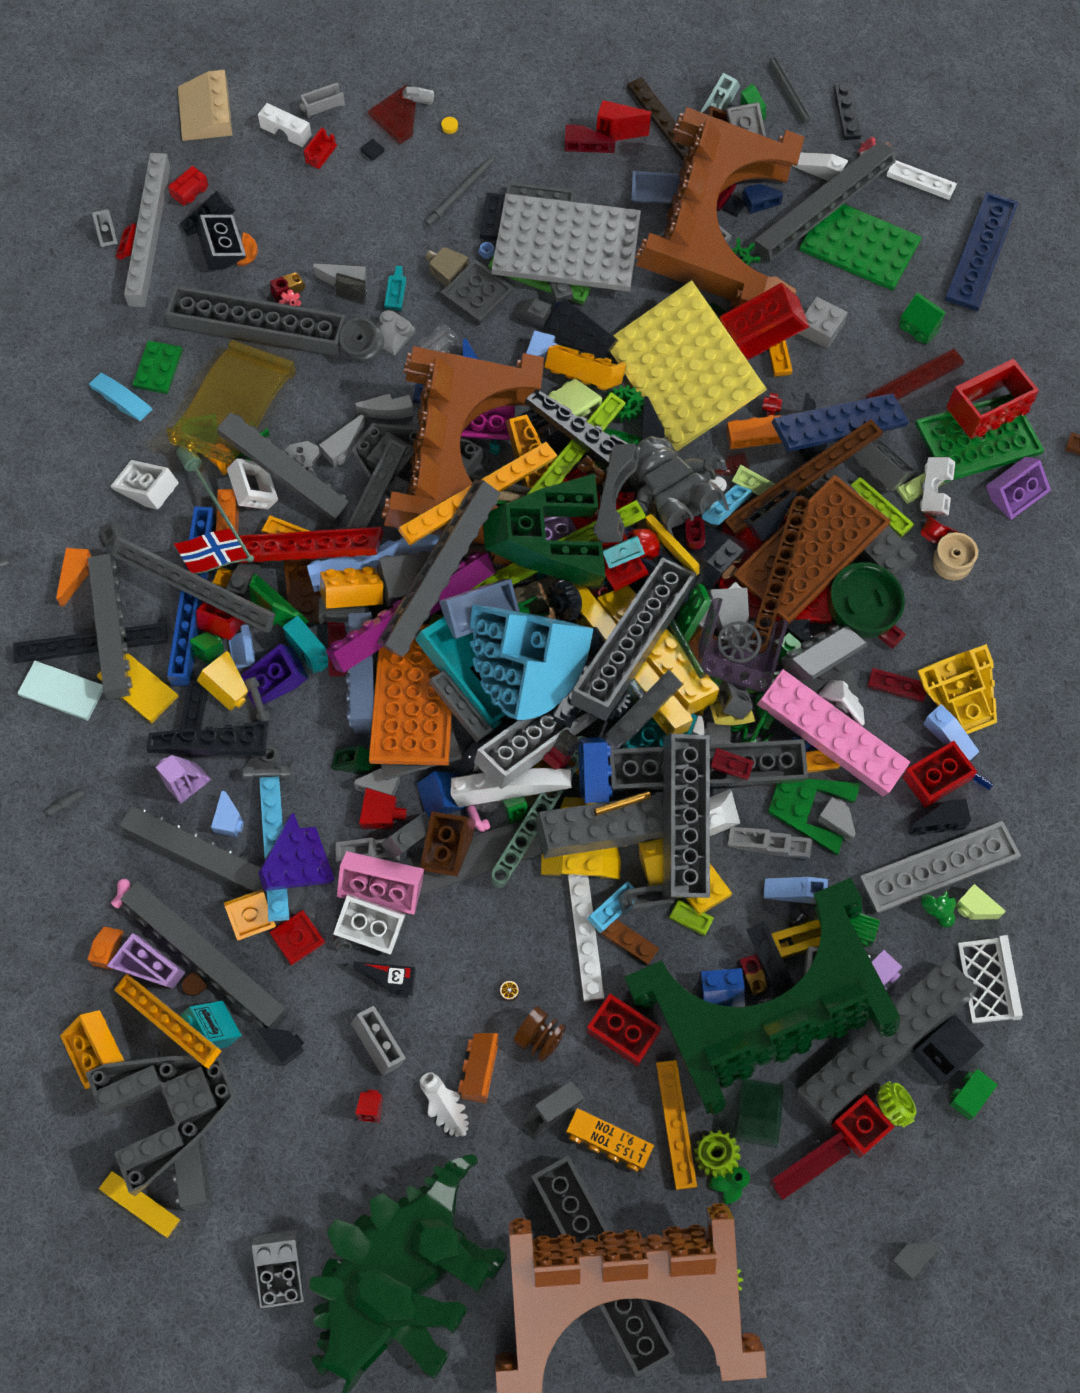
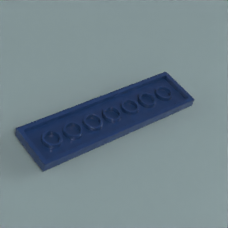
[945,191,1019,311]
[772,393,909,452]

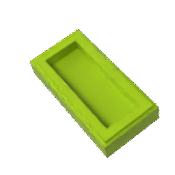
[669,900,714,936]

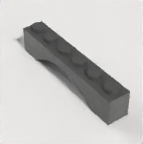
[594,444,639,543]

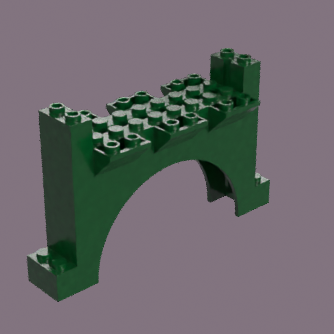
[624,877,900,1114]

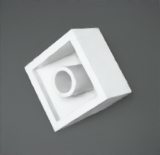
[818,680,865,726]

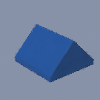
[417,771,465,818]

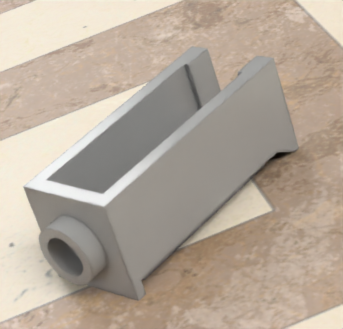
[299,82,345,118]

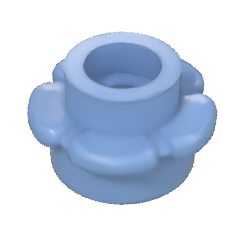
[478,242,495,259]

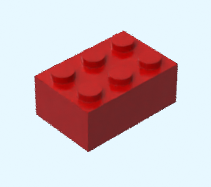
[902,741,977,808]
[586,994,662,1067]

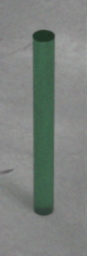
[669,619,706,679]

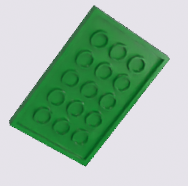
[799,204,922,291]
[915,393,1044,483]

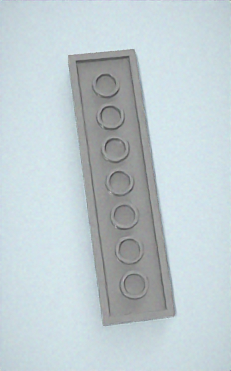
[859,821,1021,914]

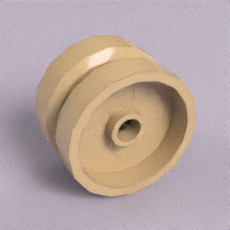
[932,532,978,581]

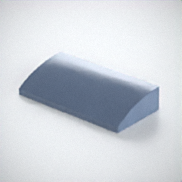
[631,171,680,204]
[439,579,520,638]

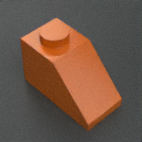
[87,926,124,970]

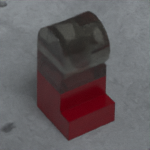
[543,730,580,770]

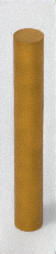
[594,791,651,816]

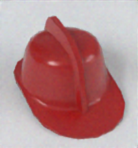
[920,514,959,544]

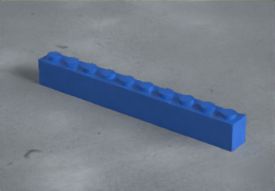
[167,506,216,686]

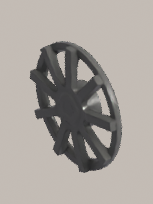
[718,621,761,664]

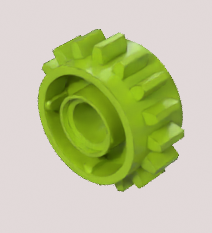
[877,1081,916,1127]
[694,1130,741,1179]

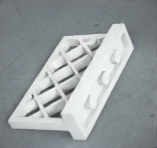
[958,935,1023,1024]

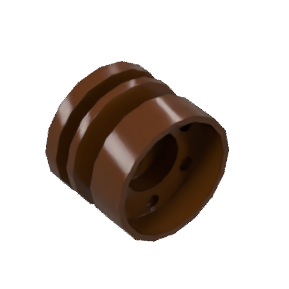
[513,1006,566,1063]

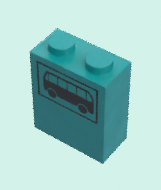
[283,616,328,674]
[180,1001,242,1049]

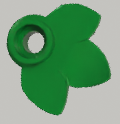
[708,1167,750,1204]

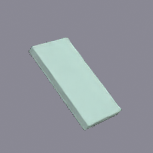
[18,661,103,721]

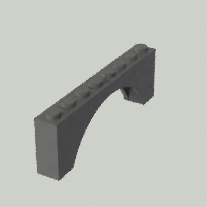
[377,545,535,607]

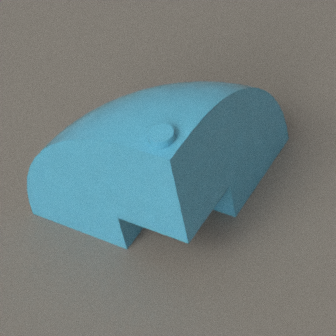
[470,604,593,720]

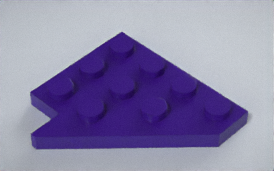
[258,813,335,891]

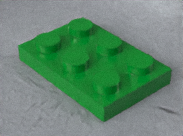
[133,340,183,394]
[670,583,712,649]

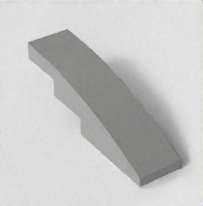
[728,827,812,859]

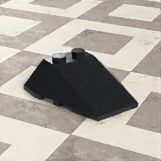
[660,523,750,590]

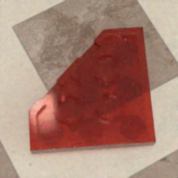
[368,85,416,145]

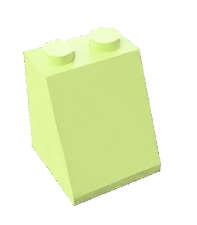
[548,378,602,422]

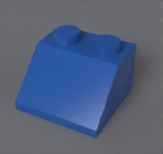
[699,968,745,1007]

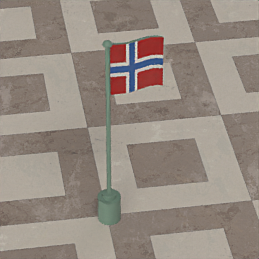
[174,444,254,574]

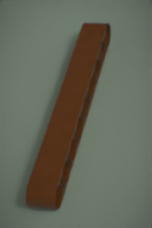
[751,496,809,653]

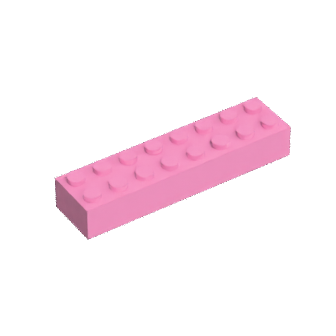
[756,669,910,796]

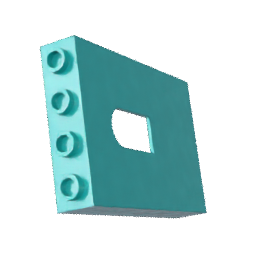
[415,617,511,729]

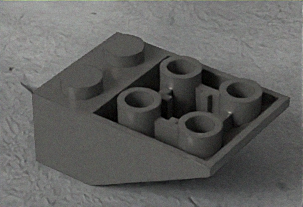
[252,1230,304,1308]

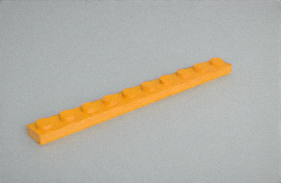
[398,442,557,545]

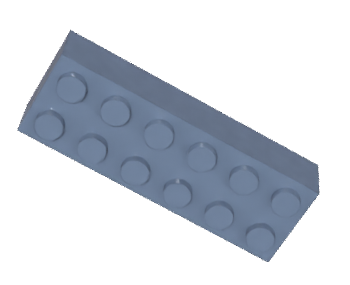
[345,612,376,734]

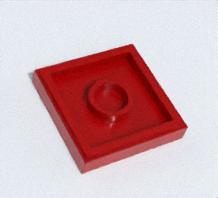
[269,910,325,966]

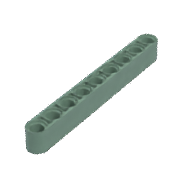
[490,736,586,888]

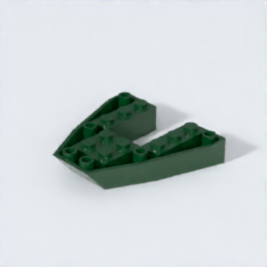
[483,474,605,586]

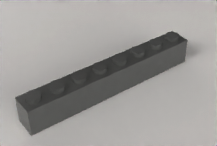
[217,412,349,523]
[88,553,133,700]

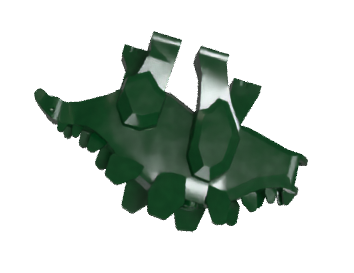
[309,1154,507,1393]

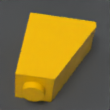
[197,651,248,711]

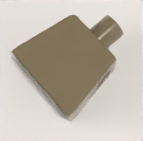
[425,247,469,287]

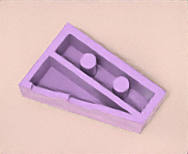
[156,755,211,804]
[107,933,185,989]

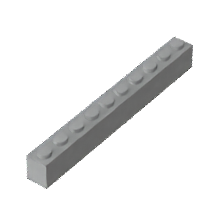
[124,153,170,307]

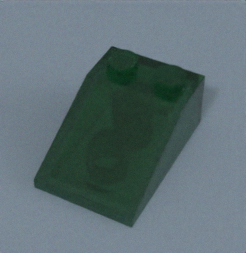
[734,1079,784,1148]

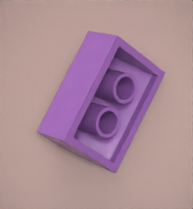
[986,457,1051,520]

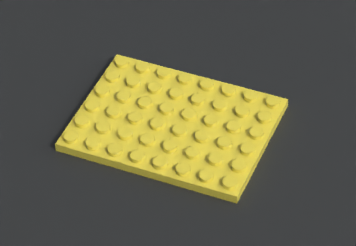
[610,280,767,451]

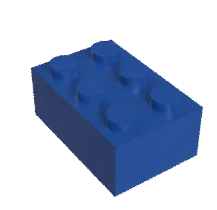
[578,737,612,803]

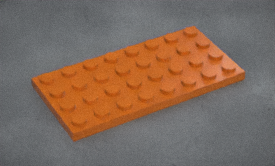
[369,624,452,765]

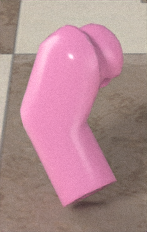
[466,806,490,832]

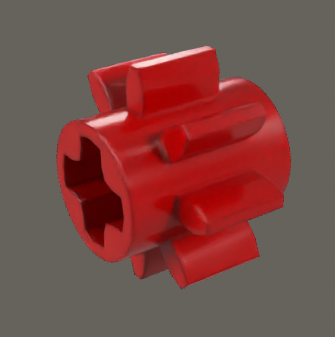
[762,393,782,416]

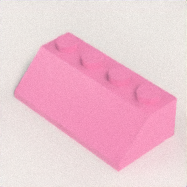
[337,851,424,915]

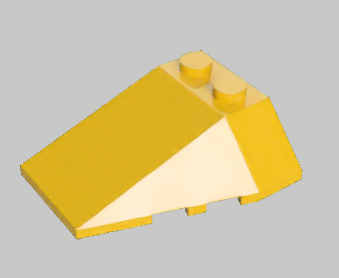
[917,644,997,734]
[541,797,621,879]

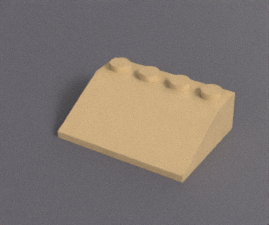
[178,70,232,141]

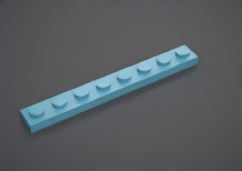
[260,776,289,922]

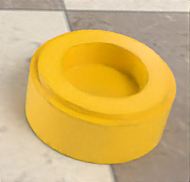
[441,117,458,134]

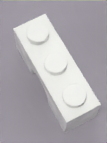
[258,103,312,147]
[920,457,955,516]

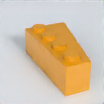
[544,345,626,390]
[505,415,553,488]

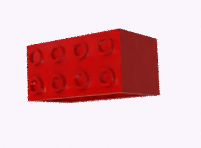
[719,282,809,360]
[946,358,1039,439]

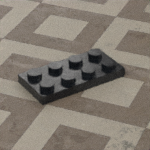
[543,298,618,359]

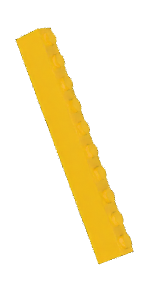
[573,584,693,735]

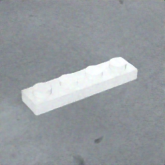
[887,161,957,200]

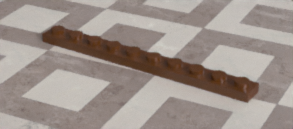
[724,419,883,536]

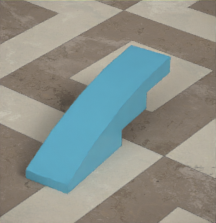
[89,372,153,421]

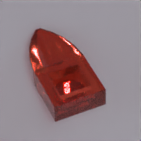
[714,453,749,476]

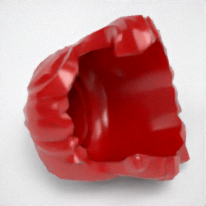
[626,529,661,560]

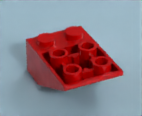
[596,100,651,141]

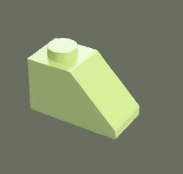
[955,884,1005,920]

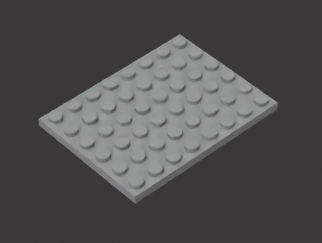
[492,194,641,292]

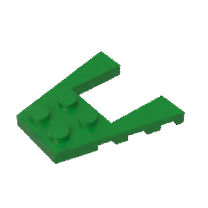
[768,779,860,856]

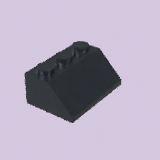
[196,215,246,270]

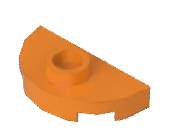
[237,232,258,266]

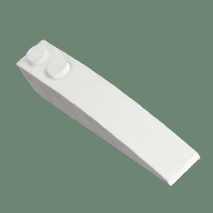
[451,768,572,807]

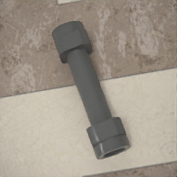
[245,677,270,722]
[243,766,291,780]

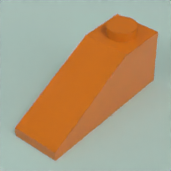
[56,548,92,606]

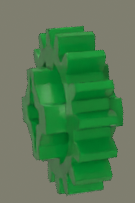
[608,385,644,422]

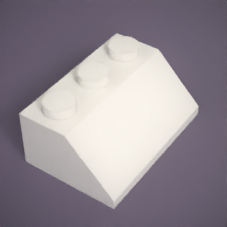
[333,894,406,954]

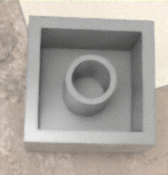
[798,297,848,349]

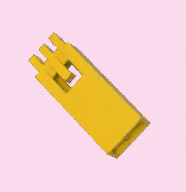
[771,919,821,959]

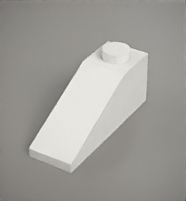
[793,153,848,181]

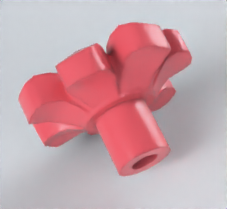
[858,137,876,154]
[279,289,301,306]

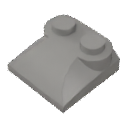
[375,310,416,356]

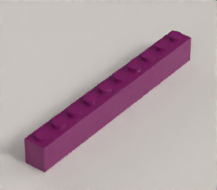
[326,551,496,673]

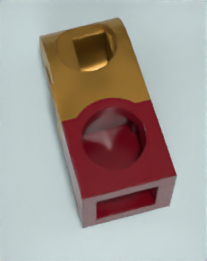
[270,273,305,303]
[737,954,768,996]

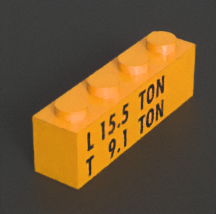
[566,1108,654,1172]

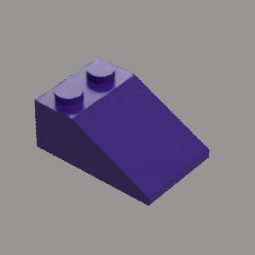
[241,644,309,708]

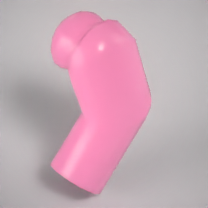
[111,879,131,909]

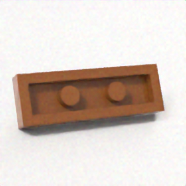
[598,919,659,966]

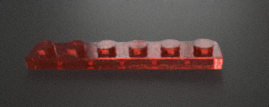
[866,349,965,400]

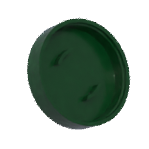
[827,562,905,638]

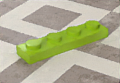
[851,477,914,538]

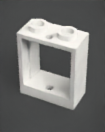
[227,459,278,510]

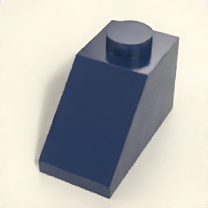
[742,184,783,214]

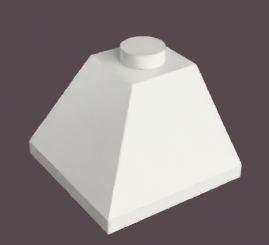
[710,789,740,836]

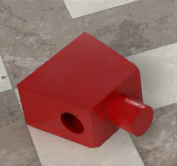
[359,788,407,830]

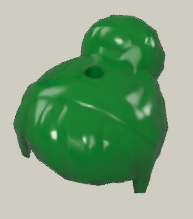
[921,891,956,928]

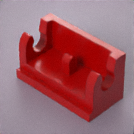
[303,127,337,169]

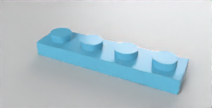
[702,485,752,525]

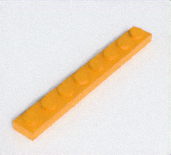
[114,973,221,1069]

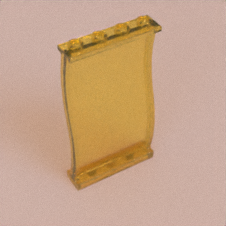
[166,340,296,465]

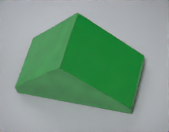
[502,796,528,824]

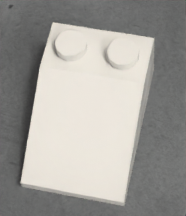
[110,460,179,510]

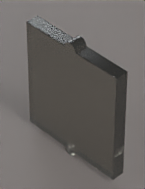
[334,273,367,305]

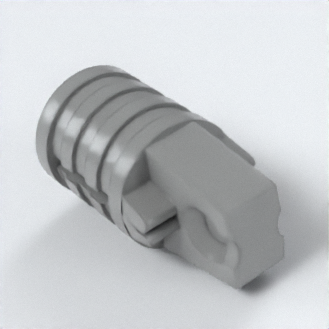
[402,86,434,105]

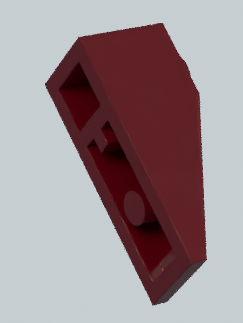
[565,124,615,153]

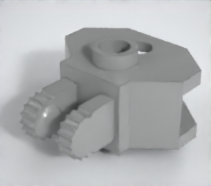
[285,441,321,472]

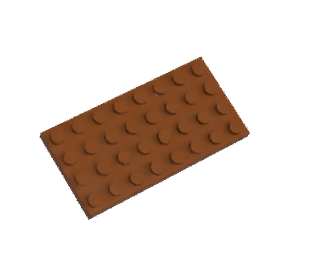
[733,475,891,625]

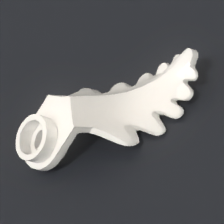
[420,1072,469,1137]

